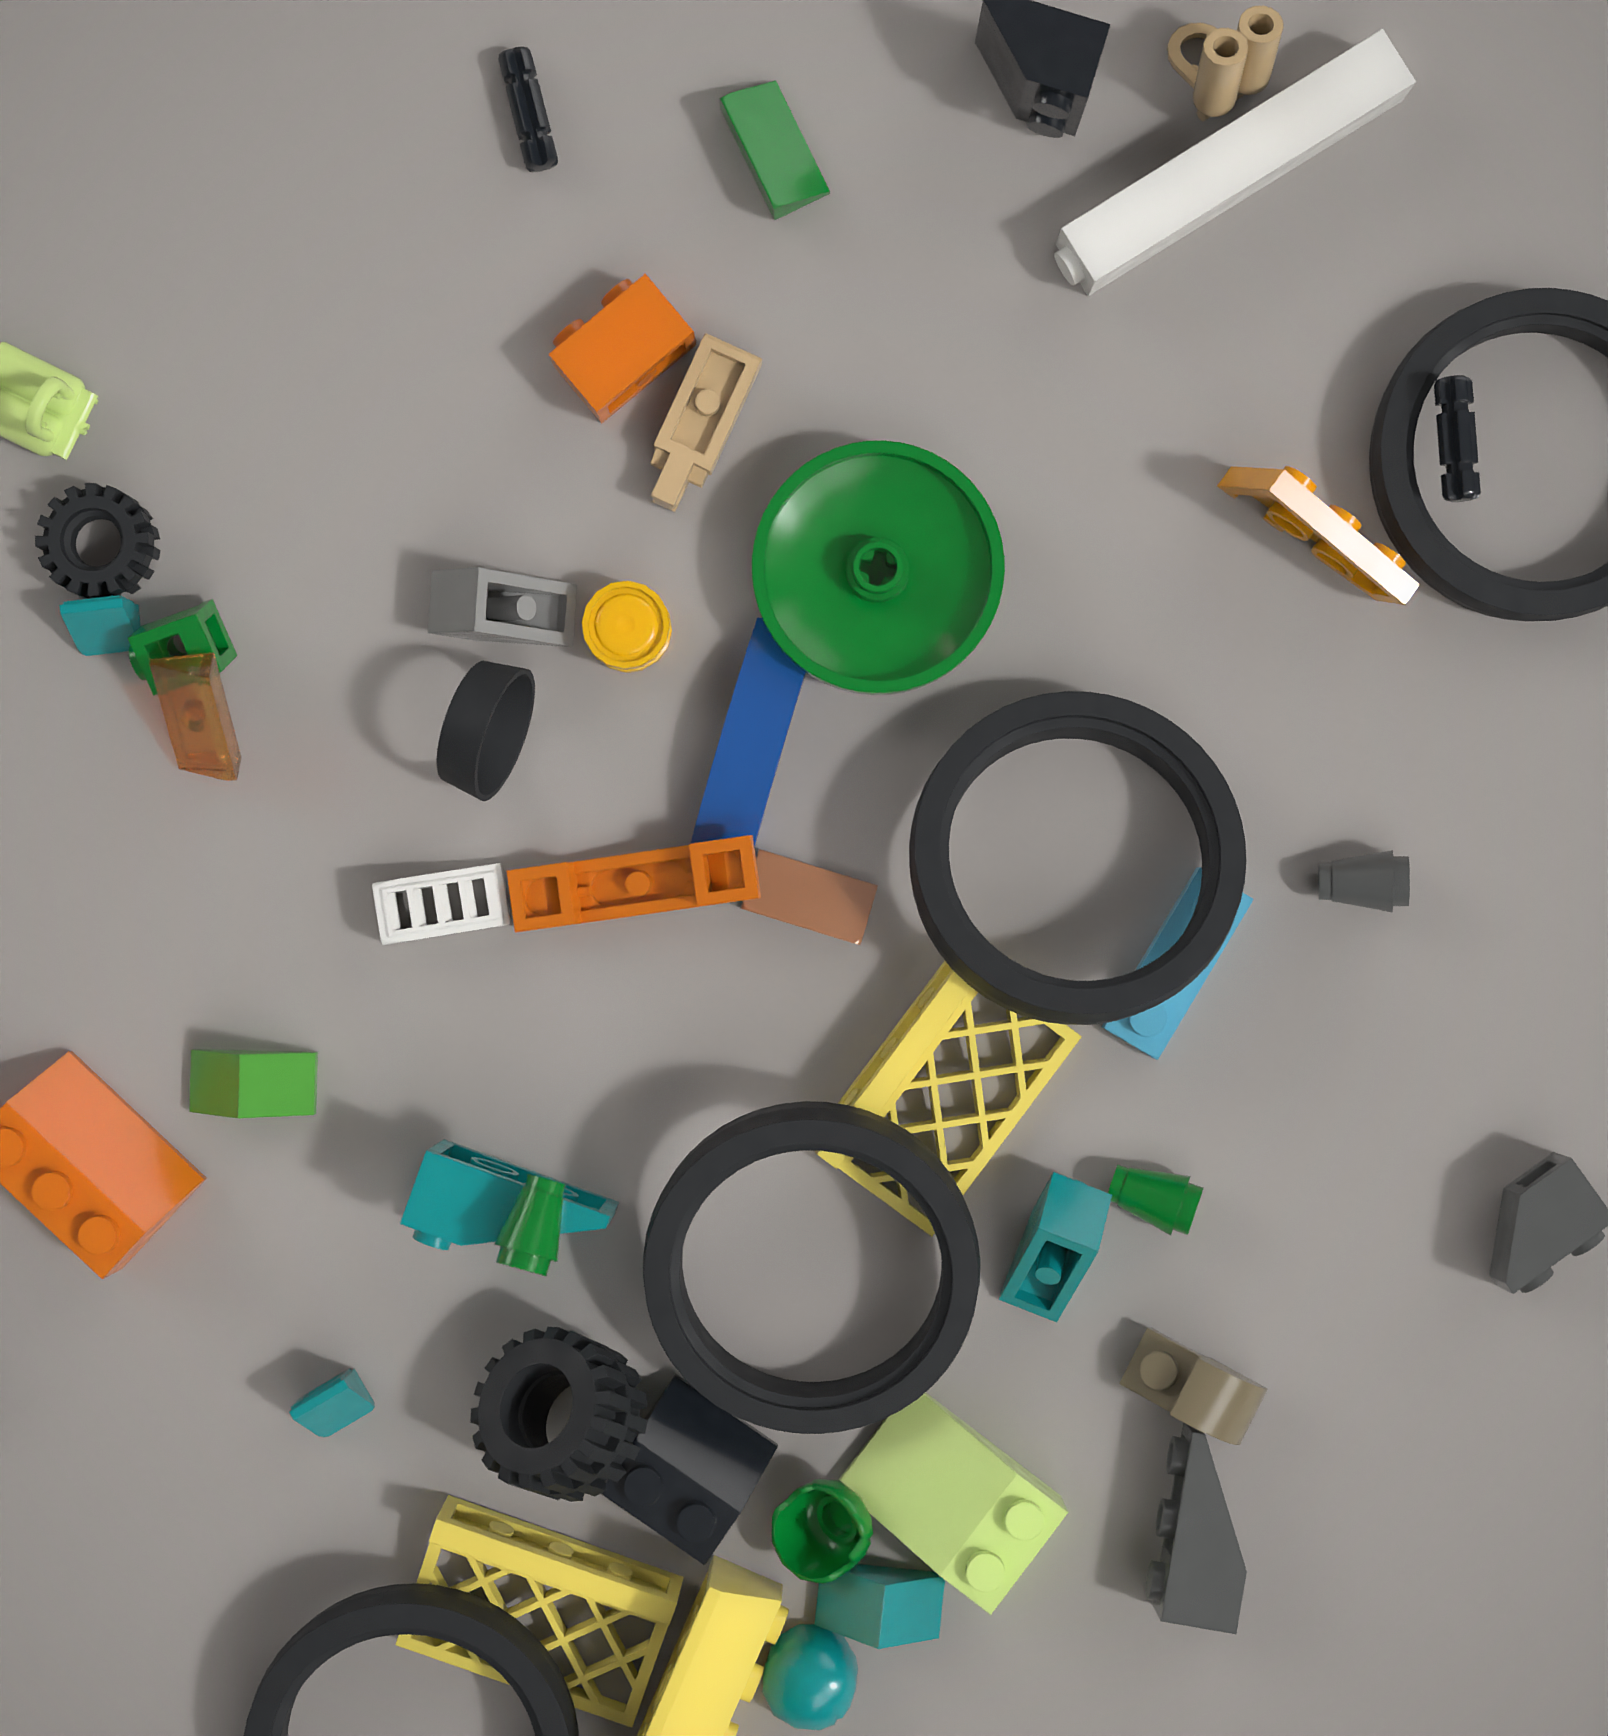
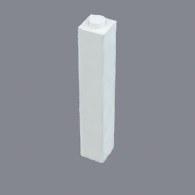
[1054,29,1416,296]

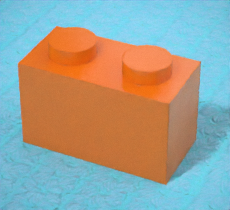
[548,273,696,424]

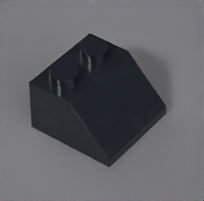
[975,0,1111,138]
[601,1374,778,1566]

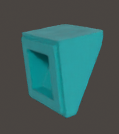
[59,595,141,656]
[289,1368,375,1438]

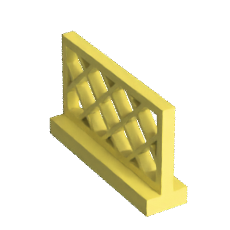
[815,961,1082,1237]
[395,1495,684,1728]

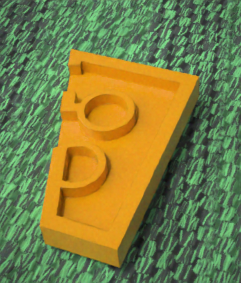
[1217,466,1420,605]

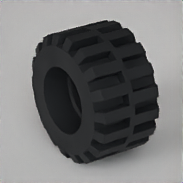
[470,1327,648,1502]

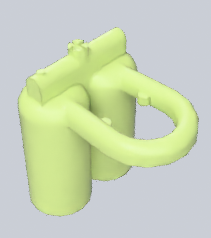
[0,342,98,460]

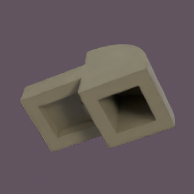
[1119,1328,1268,1445]

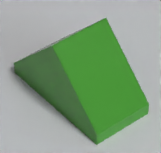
[189,1049,318,1118]

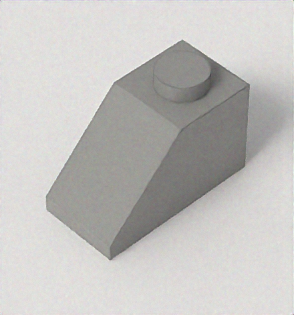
[428,567,577,647]

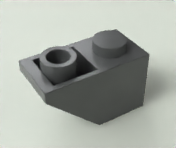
[1489,1152,1608,1294]

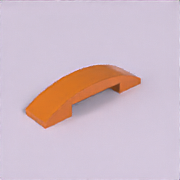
[506,835,761,933]

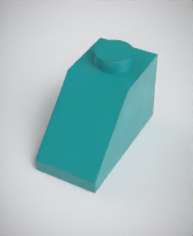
[999,1172,1112,1323]

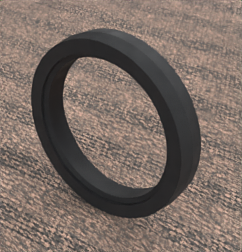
[1369,288,1608,621]
[909,691,1247,1025]
[643,1101,981,1434]
[244,1583,579,1736]

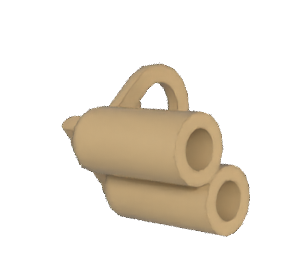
[1167,5,1284,121]

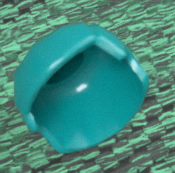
[762,1624,858,1731]

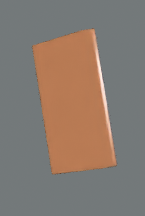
[740,849,878,945]

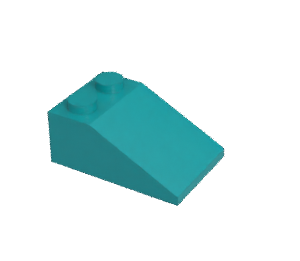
[400,1139,619,1250]

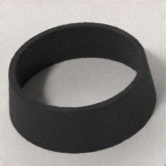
[436,661,535,801]

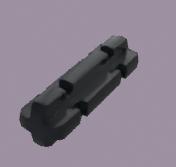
[498,46,558,172]
[1434,375,1481,502]

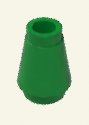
[1108,1164,1204,1236]
[494,1174,565,1276]

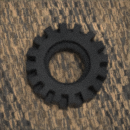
[35,483,160,599]

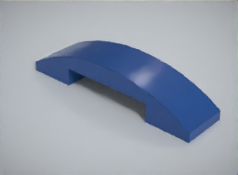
[690,617,806,848]

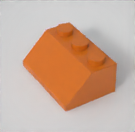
[0,1051,207,1279]

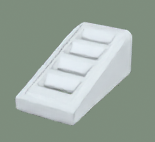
[372,863,512,945]

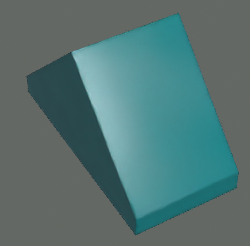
[814,1563,945,1649]

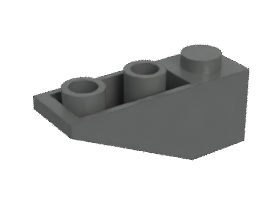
[1145,1423,1247,1634]

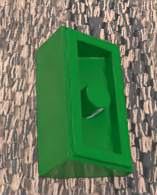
[719,80,830,221]

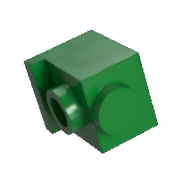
[128,599,238,696]

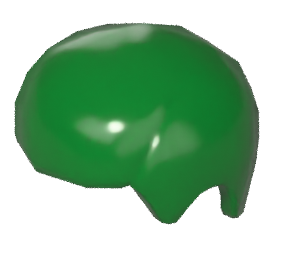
[771,1479,873,1584]

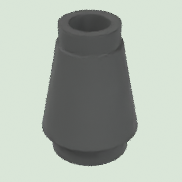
[1318,850,1410,913]

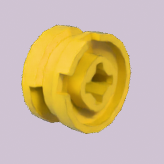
[582,581,672,673]

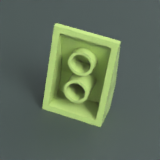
[838,1392,1068,1615]

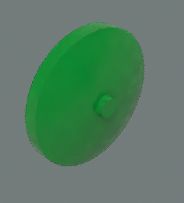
[752,440,1005,695]

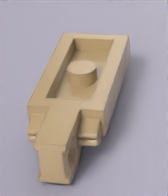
[650,333,762,512]

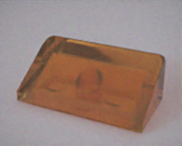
[149,652,242,781]

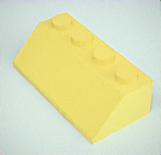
[636,1555,789,1736]

